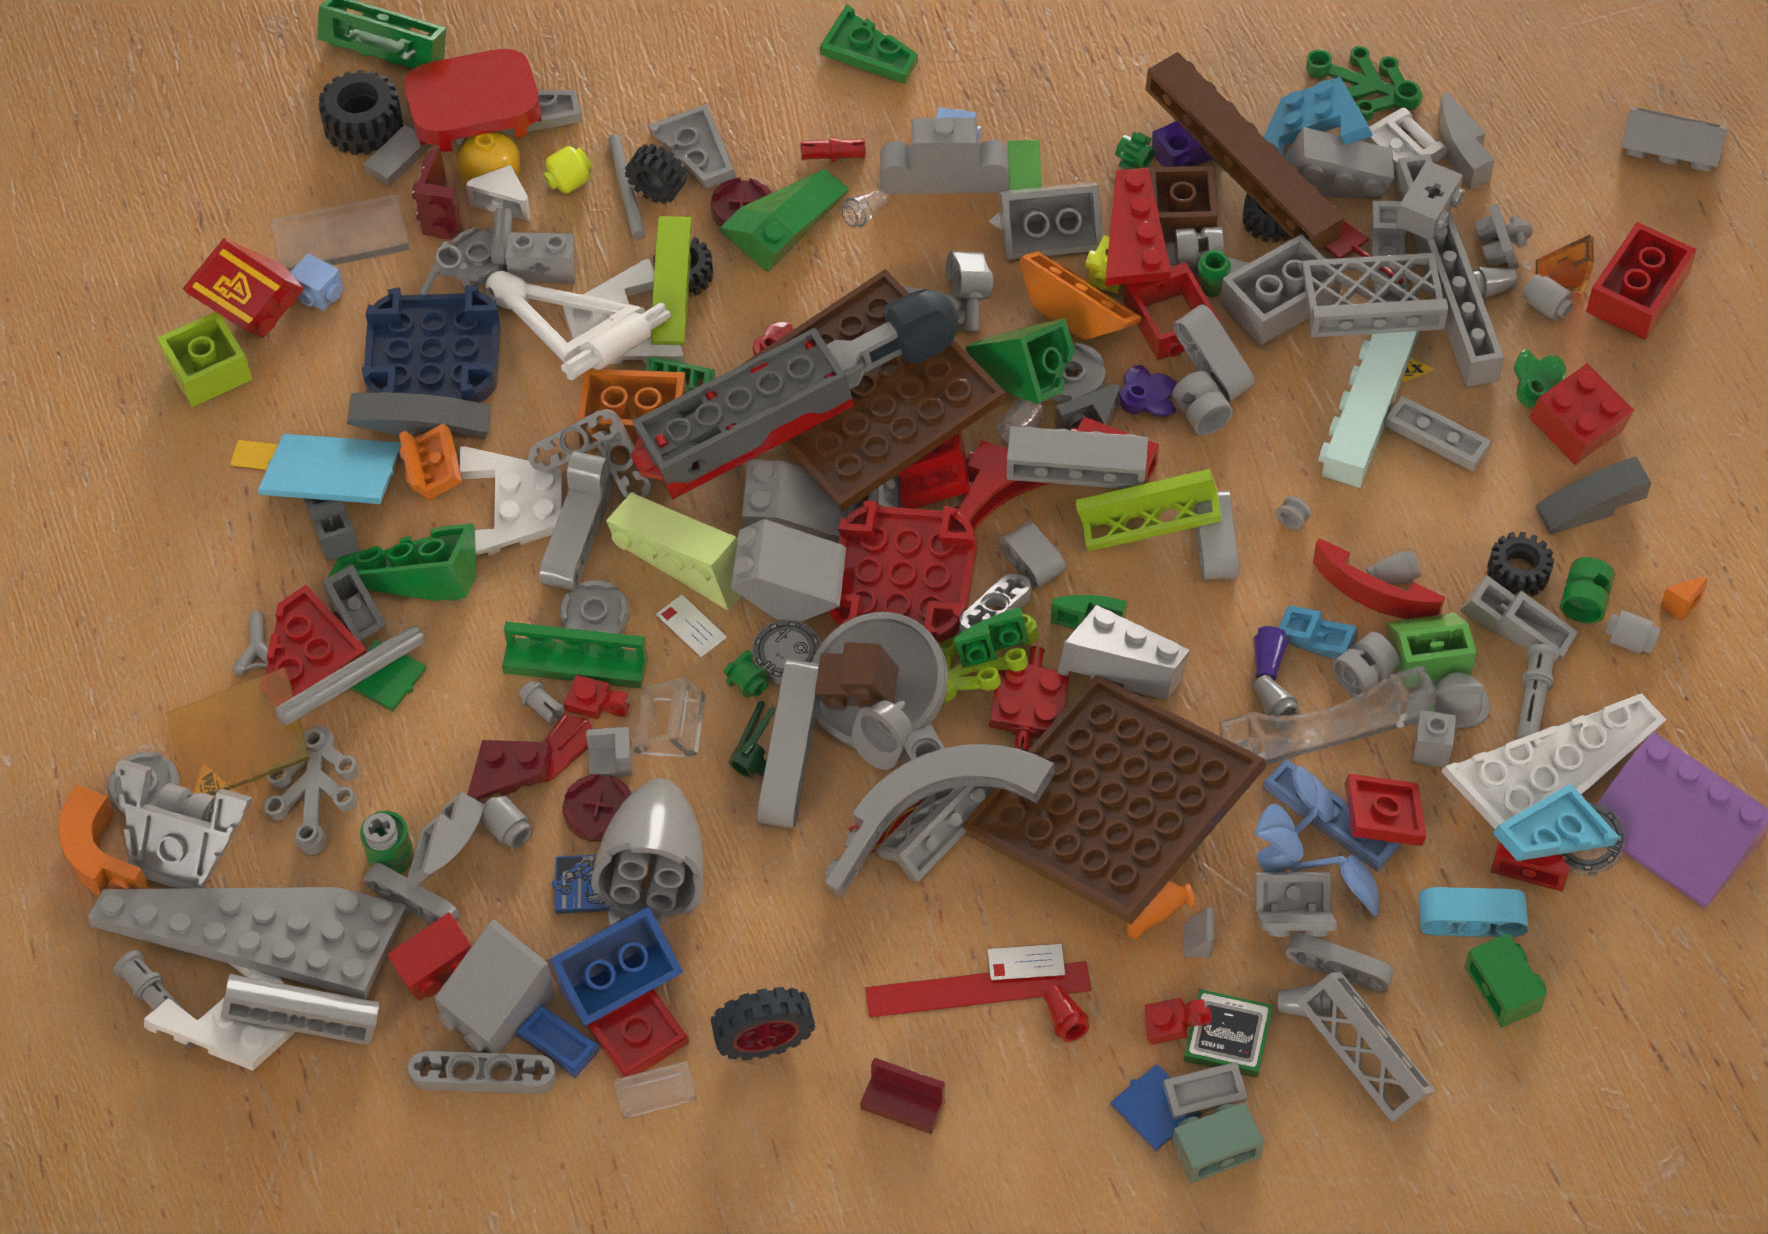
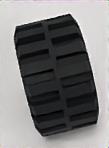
[318,70,403,155]

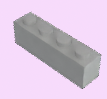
[1007,426,1148,489]

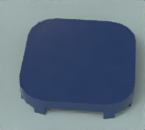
[362,285,500,403]

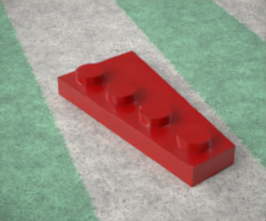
[1105,168,1171,286]

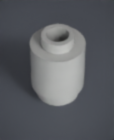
[1523,274,1574,321]
[1604,609,1661,654]
[480,796,533,849]

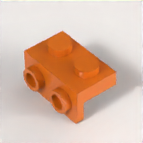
[399,423,463,500]

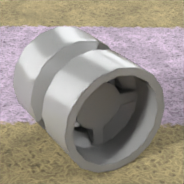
[1175,226,1224,270]
[1172,371,1233,435]
[1332,632,1400,697]
[155,783,216,823]

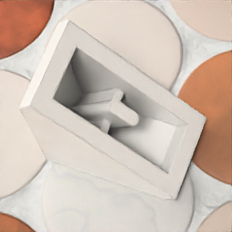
[466,165,531,222]

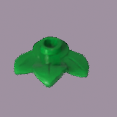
[1514,349,1566,408]

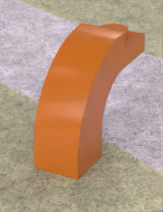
[58,784,149,896]

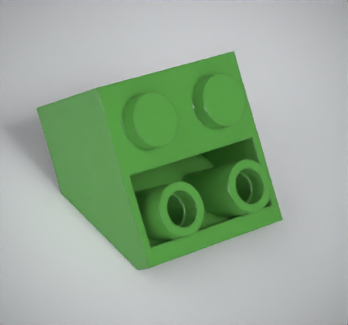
[1386,613,1477,685]

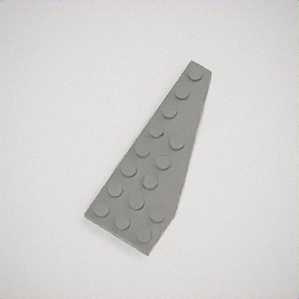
[88,887,407,1000]

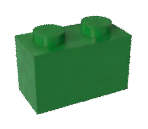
[1464,933,1547,1028]

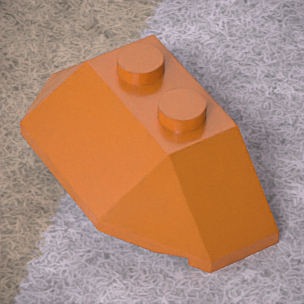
[1019,251,1142,340]

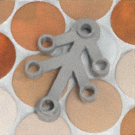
[264,726,360,855]

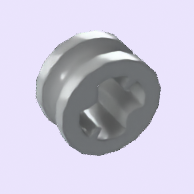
[1276,496,1311,531]
[363,813,398,851]

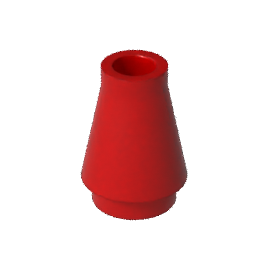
[1043,985,1089,1042]

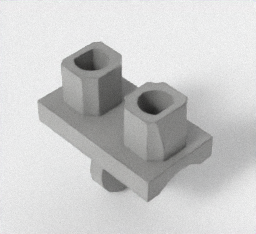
[1475,204,1533,269]

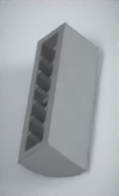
[220,974,379,1046]

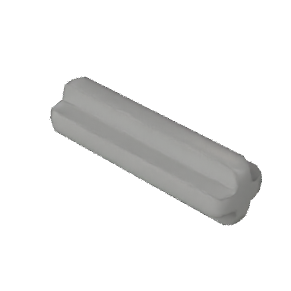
[490,207,512,265]

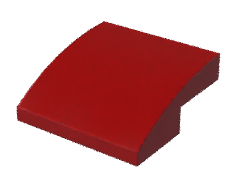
[898,432,970,509]

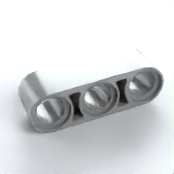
[1173,305,1255,403]
[1193,490,1239,580]

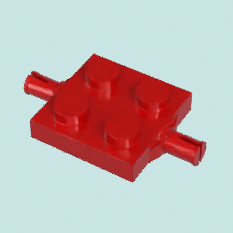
[989,646,1070,752]

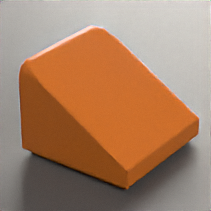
[1661,576,1707,620]

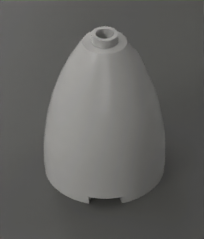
[591,778,704,923]

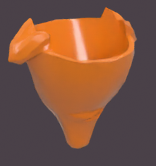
[1127,880,1195,940]

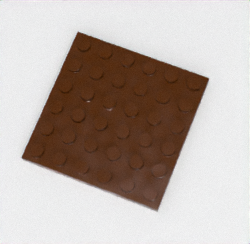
[738,269,1007,512]
[962,675,1267,925]

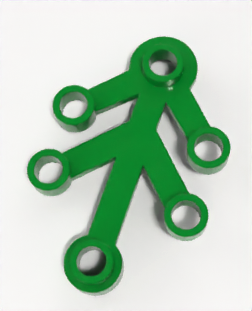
[1306,46,1423,121]

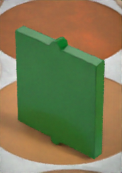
[349,639,427,712]

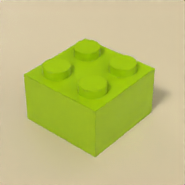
[157,312,253,407]

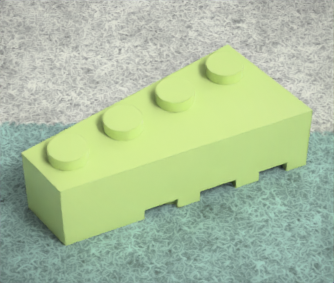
[606,493,741,611]

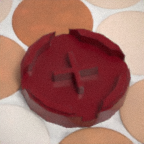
[710,178,772,227]
[562,774,632,842]

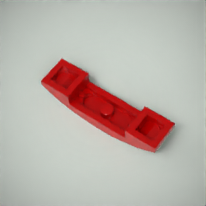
[1313,538,1445,619]

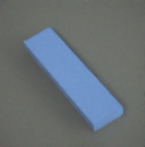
[1263,758,1401,872]

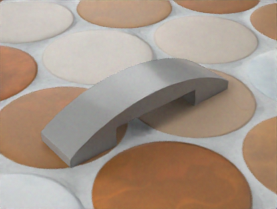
[1371,201,1408,302]

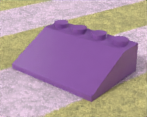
[1596,732,1768,909]

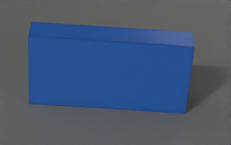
[517,1004,600,1078]

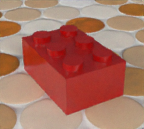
[1586,222,1697,340]

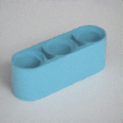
[1418,887,1528,937]

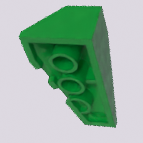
[719,169,849,272]
[327,523,477,601]

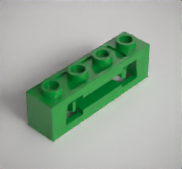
[317,0,446,69]

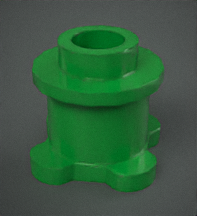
[723,650,769,698]

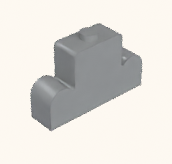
[880,118,1009,194]

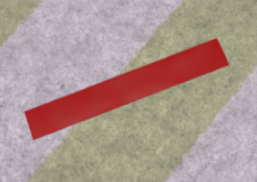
[865,961,1091,1018]

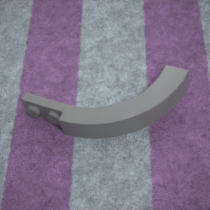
[825,744,1055,899]

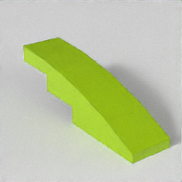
[651,216,692,345]

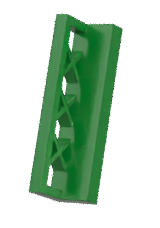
[502,621,648,689]

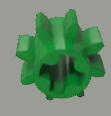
[1115,132,1155,170]

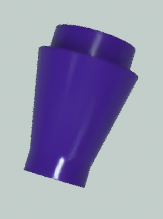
[1253,626,1288,681]

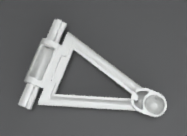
[485,271,671,380]

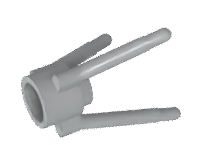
[419,241,471,295]

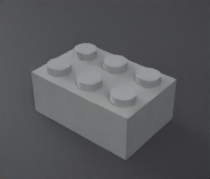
[1220,234,1341,346]

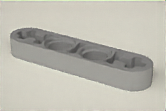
[408,1051,557,1094]

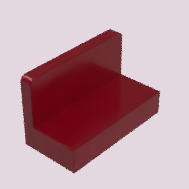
[860,1058,945,1134]

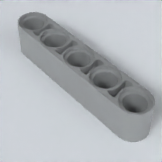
[757,659,819,828]

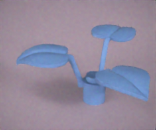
[1254,766,1379,918]

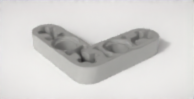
[528,409,653,498]

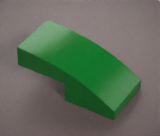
[1050,595,1127,630]

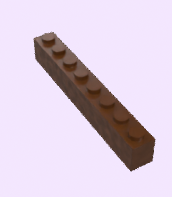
[1145,52,1344,251]

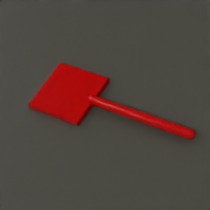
[1324,221,1404,284]

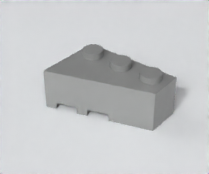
[1284,127,1394,198]
[1057,605,1190,700]

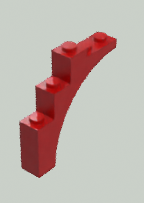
[954,417,1159,531]

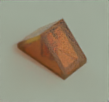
[1536,234,1594,292]

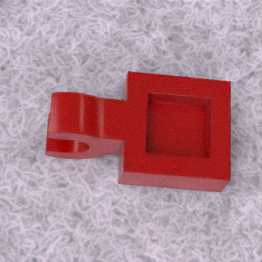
[563,675,630,719]
[1145,998,1212,1045]

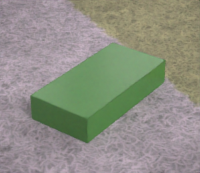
[1008,140,1042,190]

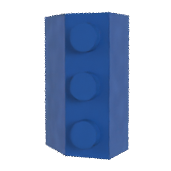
[545,906,683,1026]

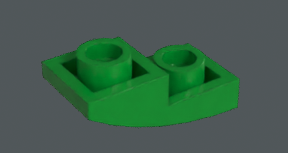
[954,607,1029,668]

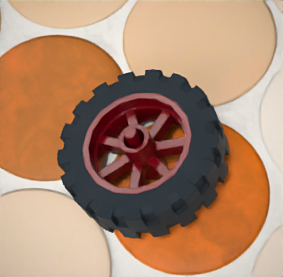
[711,987,815,1060]

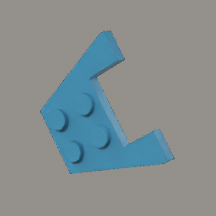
[1264,77,1373,156]

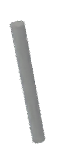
[608,134,645,239]

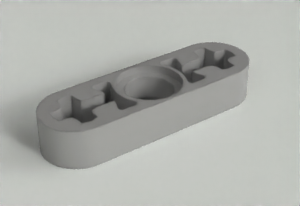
[959,574,1031,634]
[363,863,461,924]
[1285,933,1394,993]

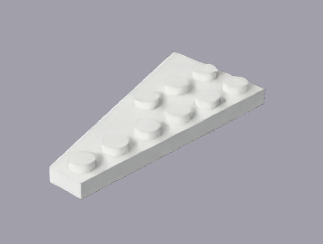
[1441,693,1667,829]

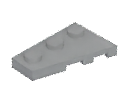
[647,104,736,189]

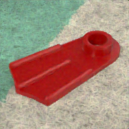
[540,713,593,783]

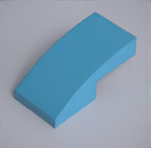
[1279,605,1358,659]

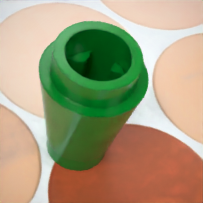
[1198,250,1231,297]

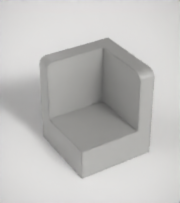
[586,727,633,777]

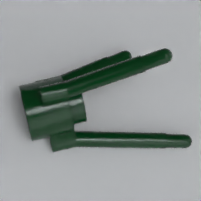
[729,701,775,778]

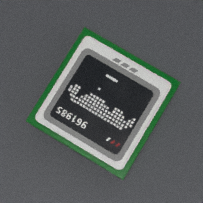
[1183,989,1273,1078]

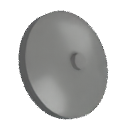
[812,612,948,749]

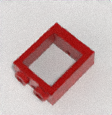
[1124,262,1220,360]

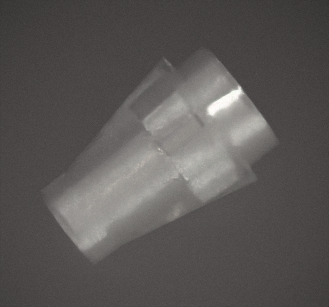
[841,188,889,228]

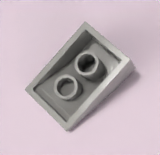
[742,459,848,543]

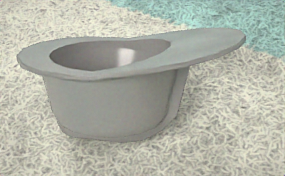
[1404,672,1490,728]
[851,700,912,770]

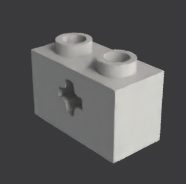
[1396,160,1465,241]
[505,232,577,284]

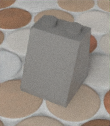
[731,519,846,622]
[435,919,555,1053]

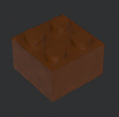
[1148,166,1218,242]

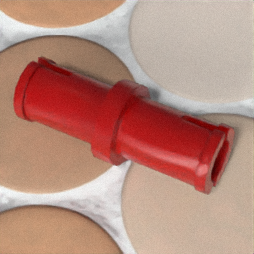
[800,136,866,162]

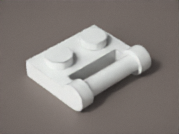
[1363,108,1448,171]

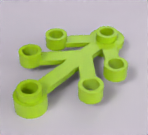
[938,614,1039,703]

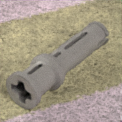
[1515,644,1559,740]
[113,950,195,1048]

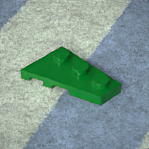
[820,4,918,84]

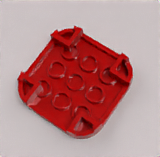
[404,49,542,152]
[829,500,977,643]

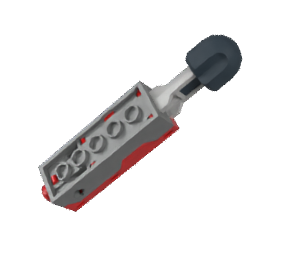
[631,289,959,500]

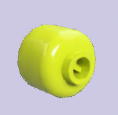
[543,146,593,194]

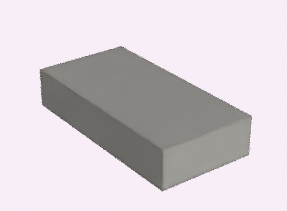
[363,125,430,187]
[1162,1062,1248,1120]

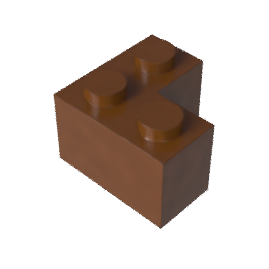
[815,642,899,710]

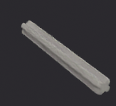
[275,626,424,725]

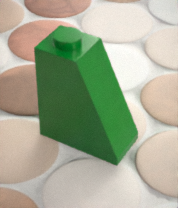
[965,318,1075,404]

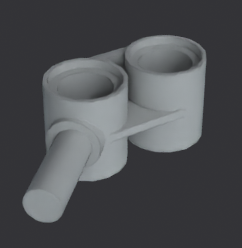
[946,251,993,333]

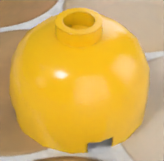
[457,131,521,185]

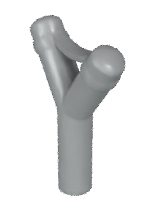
[232,611,268,676]

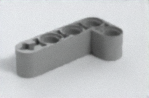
[539,451,612,591]

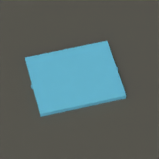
[258,434,401,504]

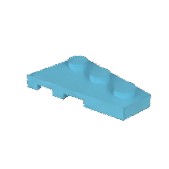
[1493,783,1620,861]

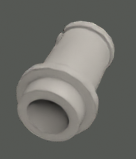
[519,681,564,724]

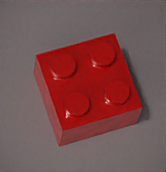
[1529,363,1634,465]

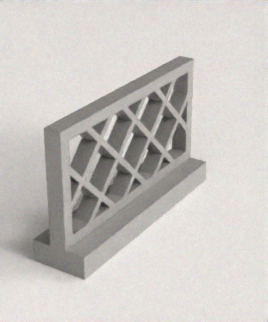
[1301,253,1449,338]

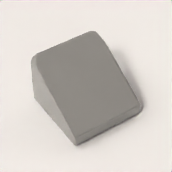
[1183,907,1214,958]

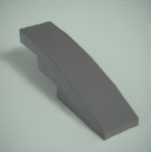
[347,392,491,440]

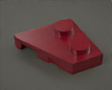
[467,740,553,802]

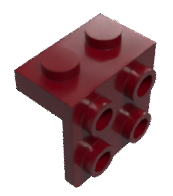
[412,147,463,240]

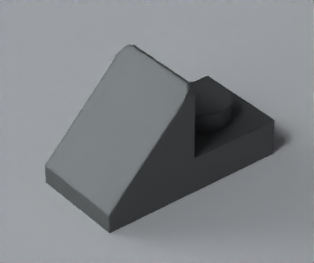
[1055,383,1120,431]
[321,564,387,641]

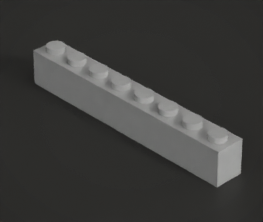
[1394,153,1504,387]

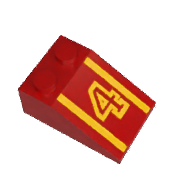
[182,238,305,338]

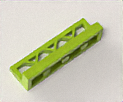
[1076,469,1223,552]

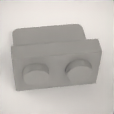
[1255,872,1337,937]

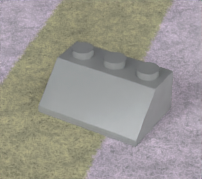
[1621,106,1727,172]
[998,182,1103,260]

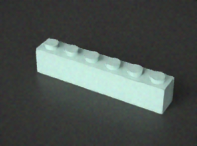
[1318,331,1420,488]

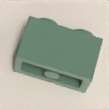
[1172,1102,1264,1184]

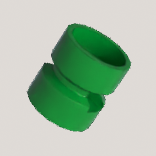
[1560,557,1615,624]
[360,810,414,874]

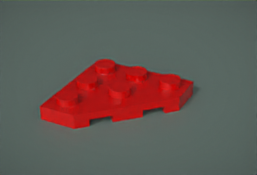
[260,585,367,709]

